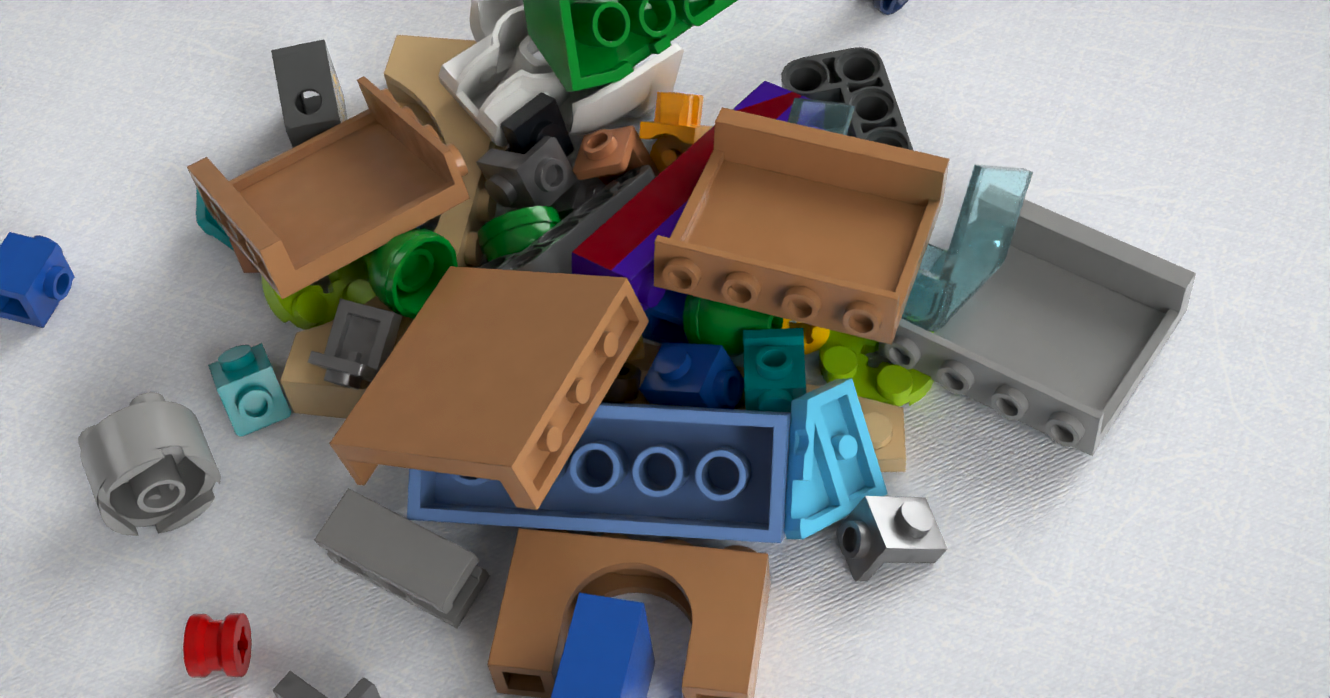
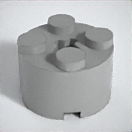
[78,392,221,536]

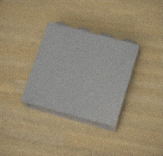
[878,182,1196,456]

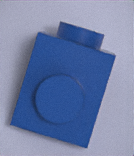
[639,342,744,409]

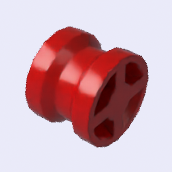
[183,613,252,678]

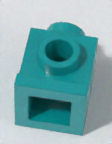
[743,328,806,412]

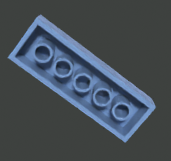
[407,402,791,543]

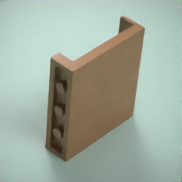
[187,76,470,299]
[654,107,950,345]
[329,266,649,510]

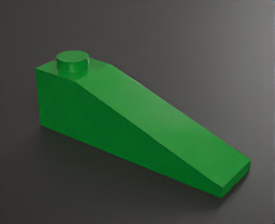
[523,0,738,92]

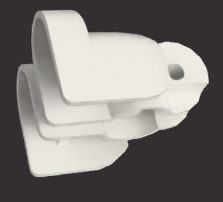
[439,0,684,147]

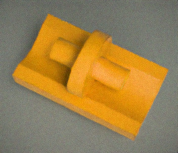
[639,92,713,173]

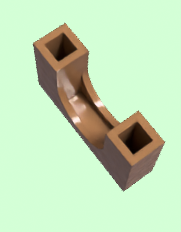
[487,528,771,698]

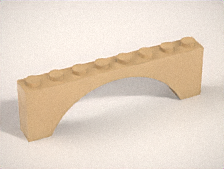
[280,35,508,419]

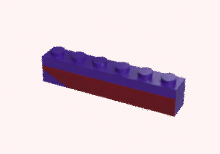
[572,81,822,311]

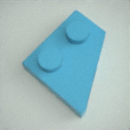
[784,378,888,540]

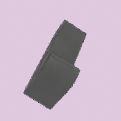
[781,47,913,150]
[478,165,656,274]

